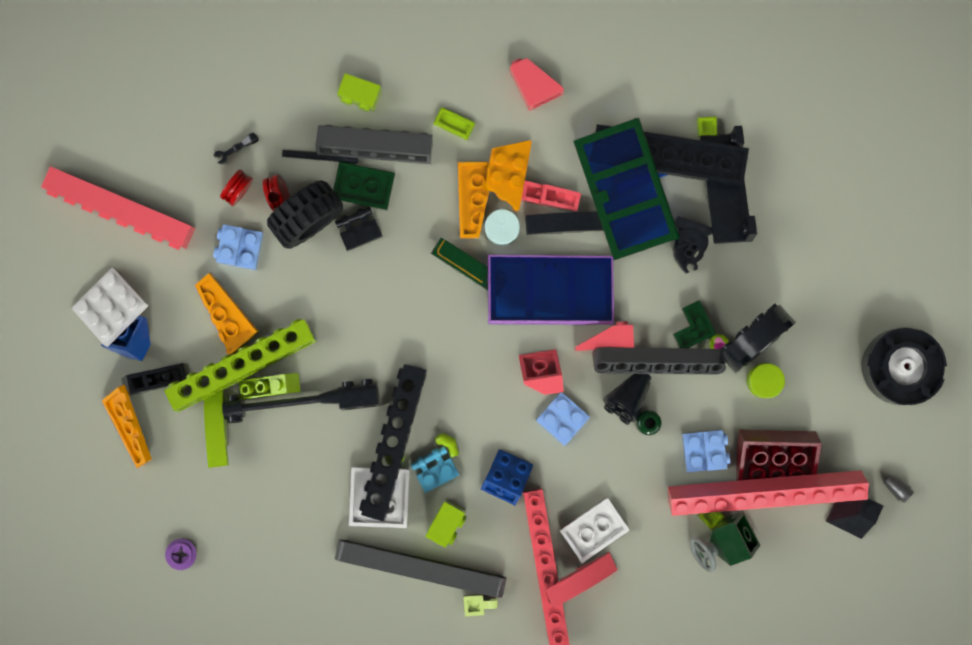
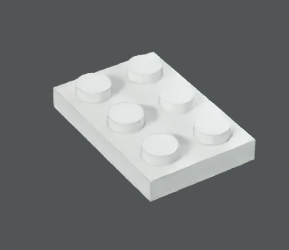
[560,498,630,563]

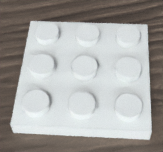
[72,267,149,347]
[349,467,410,528]

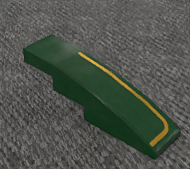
[430,238,507,297]

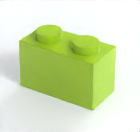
[337,73,382,112]

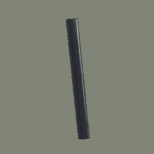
[282,150,359,164]

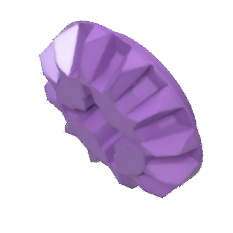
[165,539,197,570]

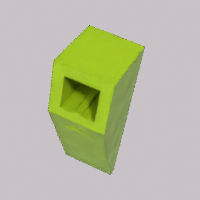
[239,373,301,399]

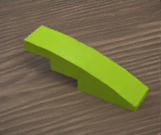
[204,390,229,468]

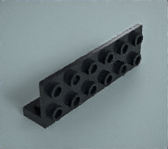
[700,125,757,244]

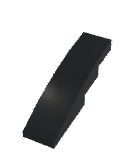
[525,211,604,235]

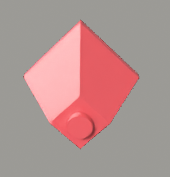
[519,349,564,395]

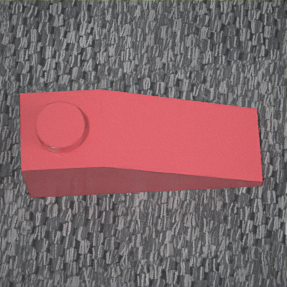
[575,321,634,351]

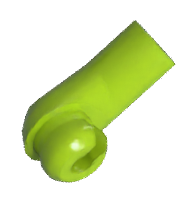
[435,433,460,457]

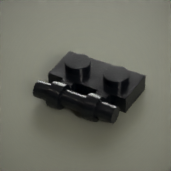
[335,207,382,252]

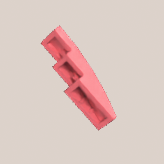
[521,181,581,212]
[544,552,617,608]

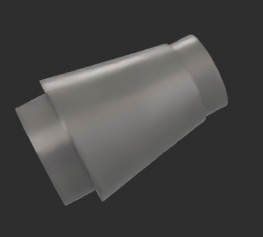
[883,475,914,503]

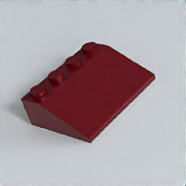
[736,429,822,481]

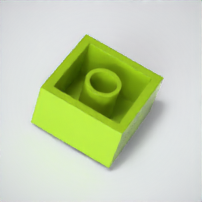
[425,499,467,548]

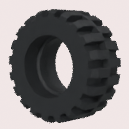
[267,180,343,249]

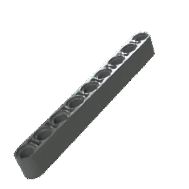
[334,539,507,598]

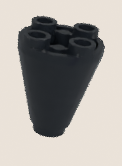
[603,374,652,425]

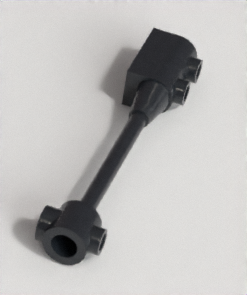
[222,379,380,423]

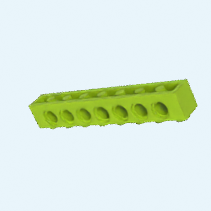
[164,319,317,413]

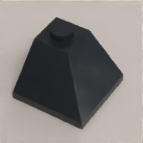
[825,498,884,539]

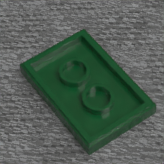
[333,161,395,211]

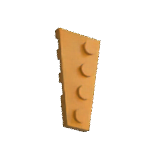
[458,162,489,239]
[195,273,259,355]
[102,385,152,468]

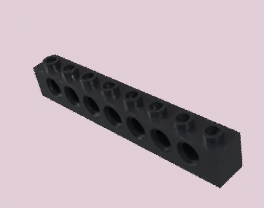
[359,364,427,522]

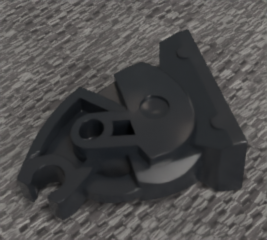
[672,216,712,274]

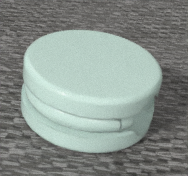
[485,209,520,246]

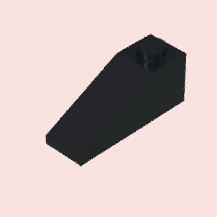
[121,363,186,396]

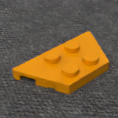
[484,140,532,212]

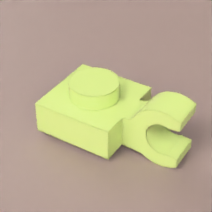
[463,594,498,616]

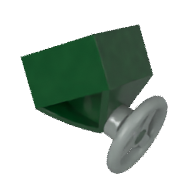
[690,511,761,572]

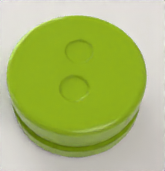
[746,363,785,398]

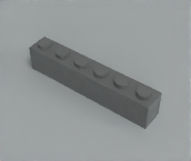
[315,125,433,164]

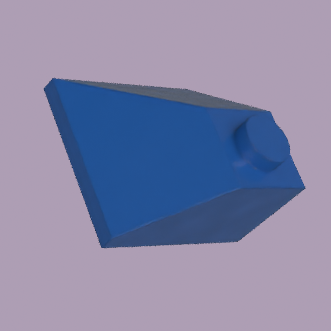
[101,316,151,361]

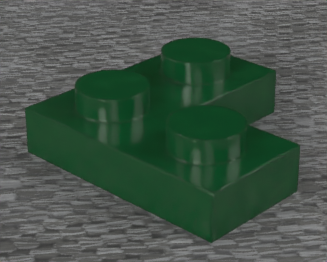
[672,300,716,348]

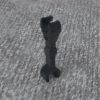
[213,133,259,165]

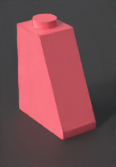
[509,58,564,111]

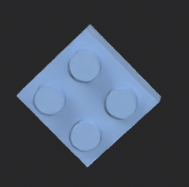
[536,392,590,446]

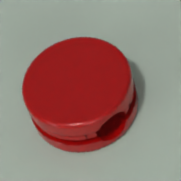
[220,169,253,207]
[262,174,290,212]

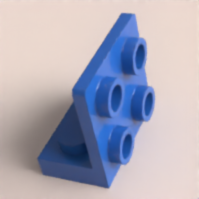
[480,449,533,506]

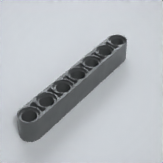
[592,347,726,375]

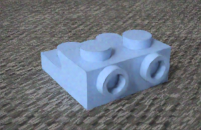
[213,224,263,270]
[682,430,730,472]

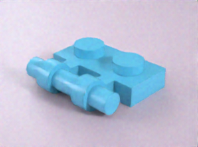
[410,446,460,493]

